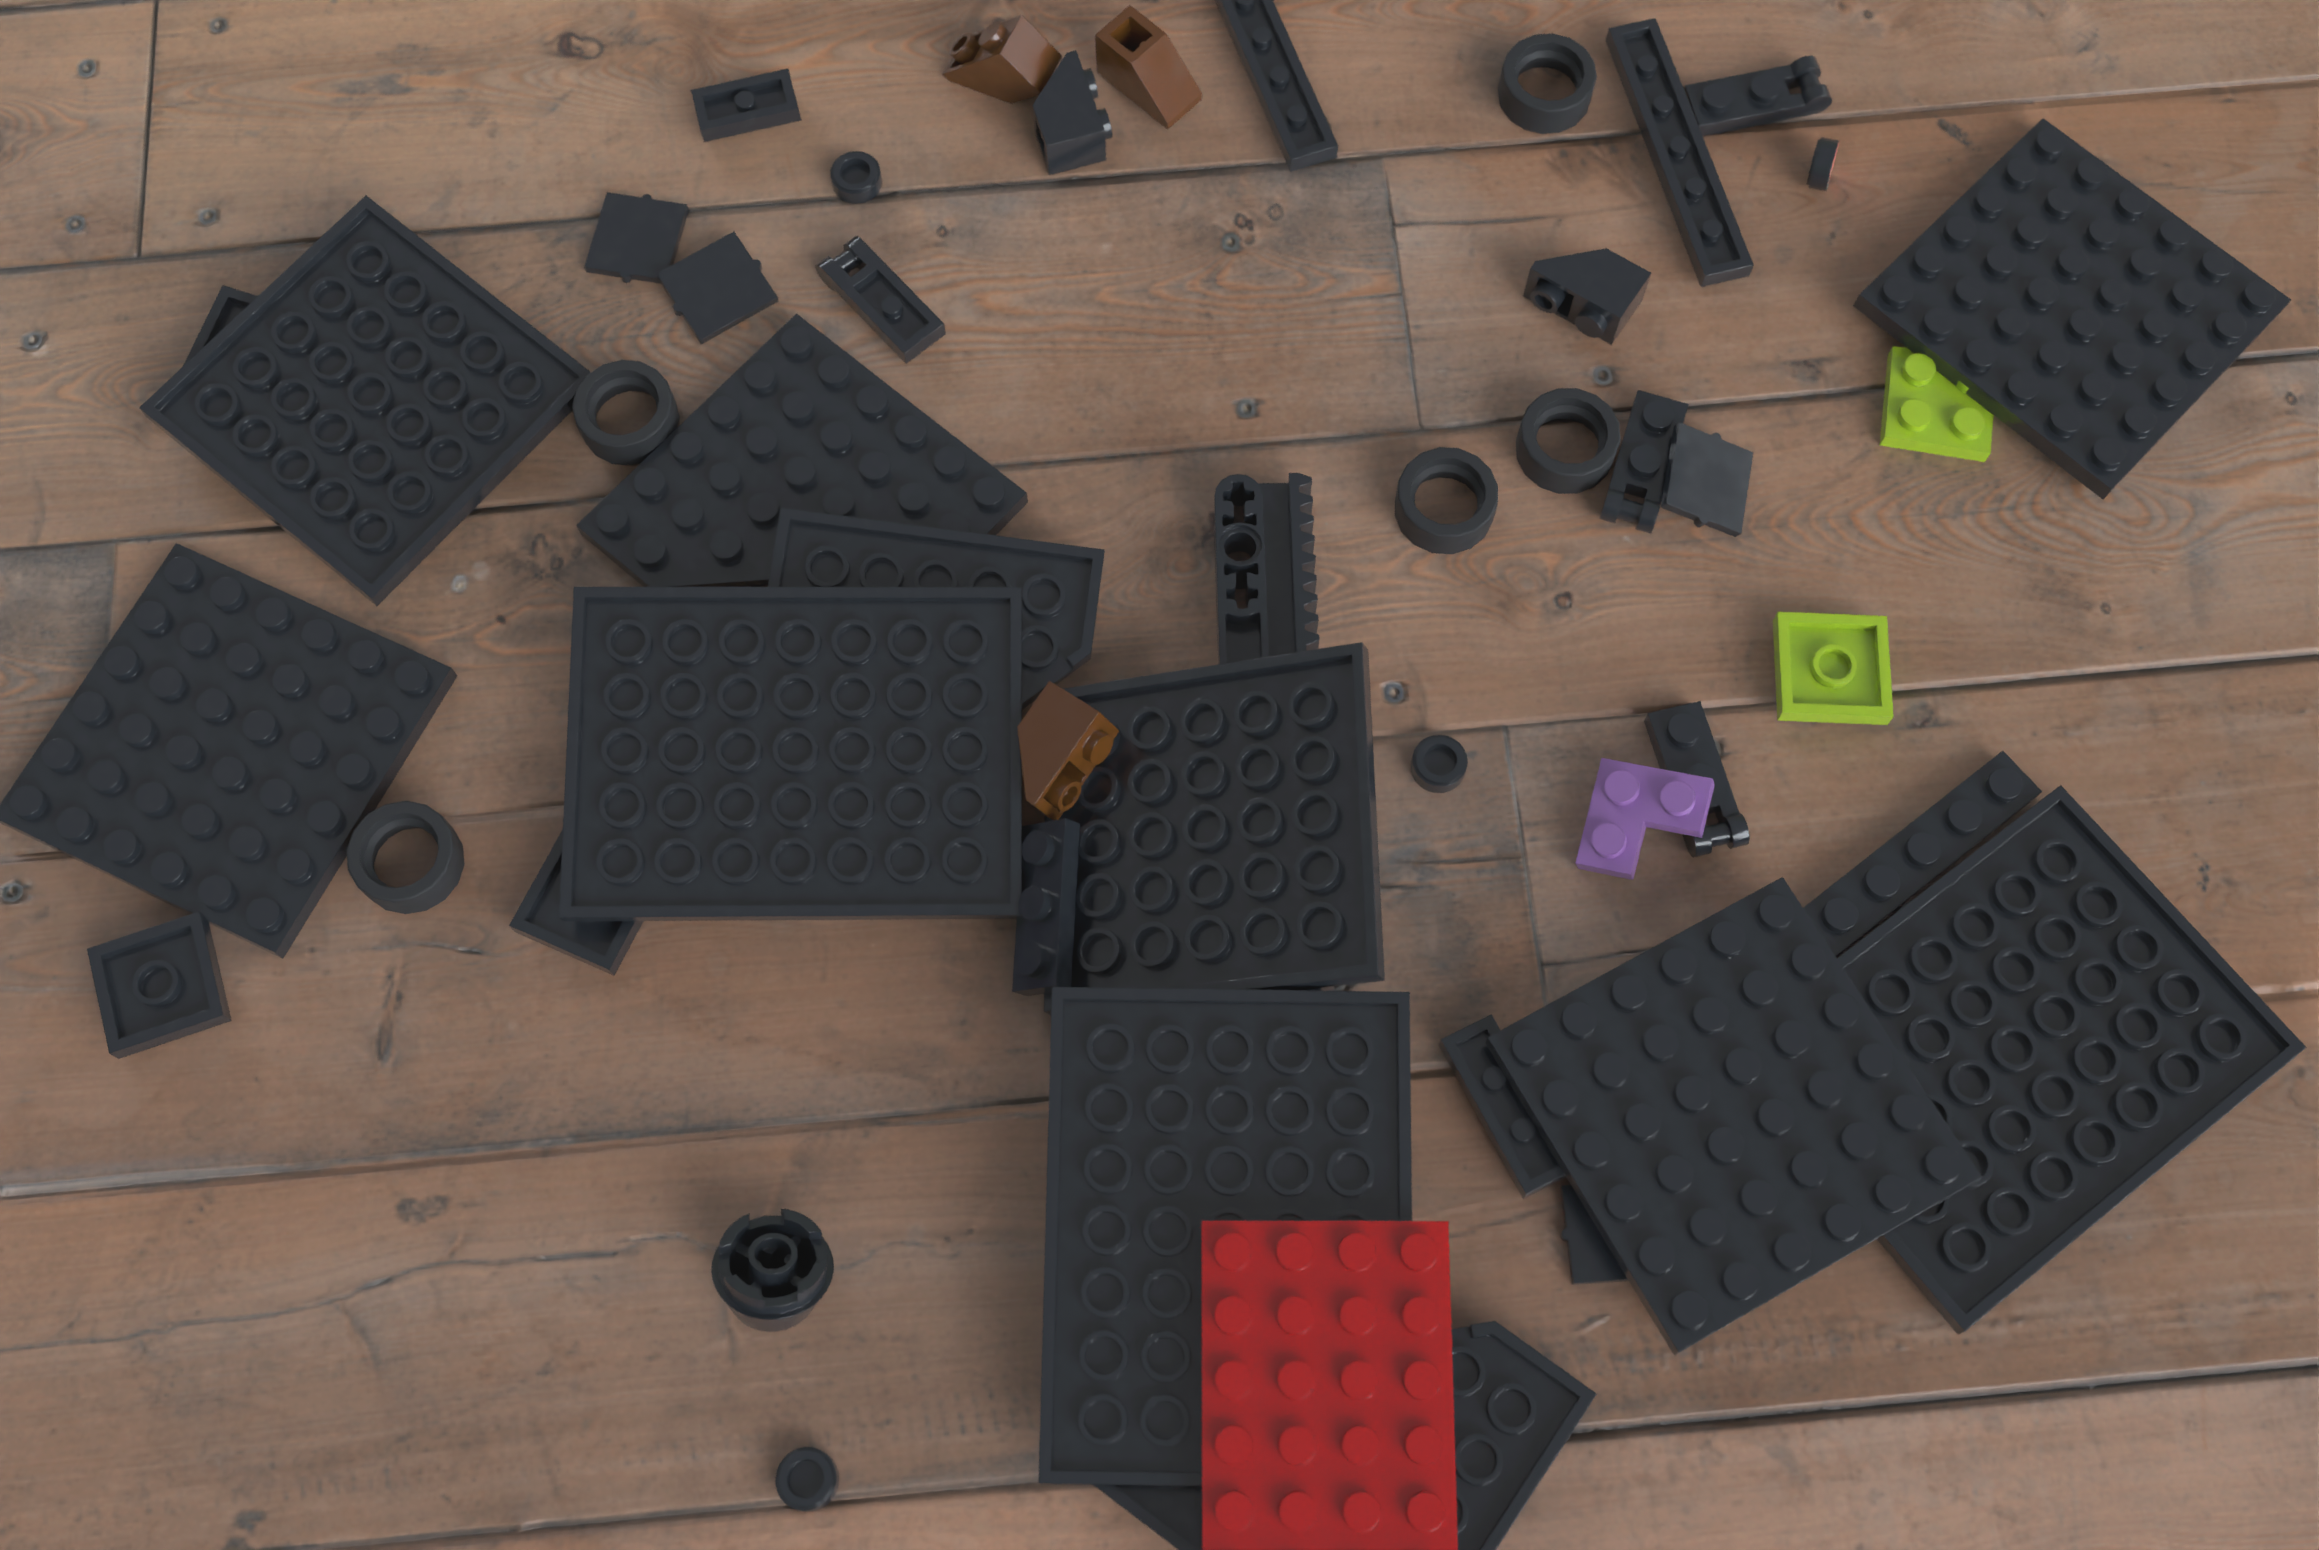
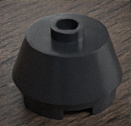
[711,1209,834,1332]

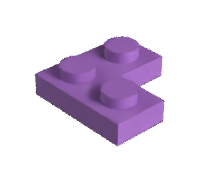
[1575,758,1715,880]

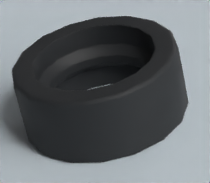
[1498,33,1597,134]
[572,360,680,466]
[1516,388,1621,494]
[1395,447,1498,554]
[346,801,465,914]

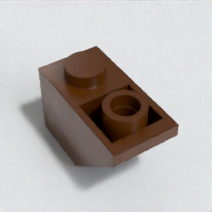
[1095,5,1202,129]
[942,15,1062,104]
[1017,681,1119,820]

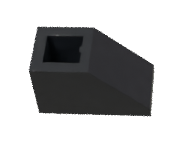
[1033,50,1112,175]
[1523,248,1651,345]

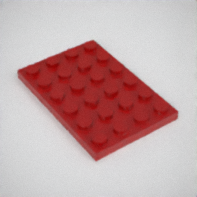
[1201,1221,1458,1550]

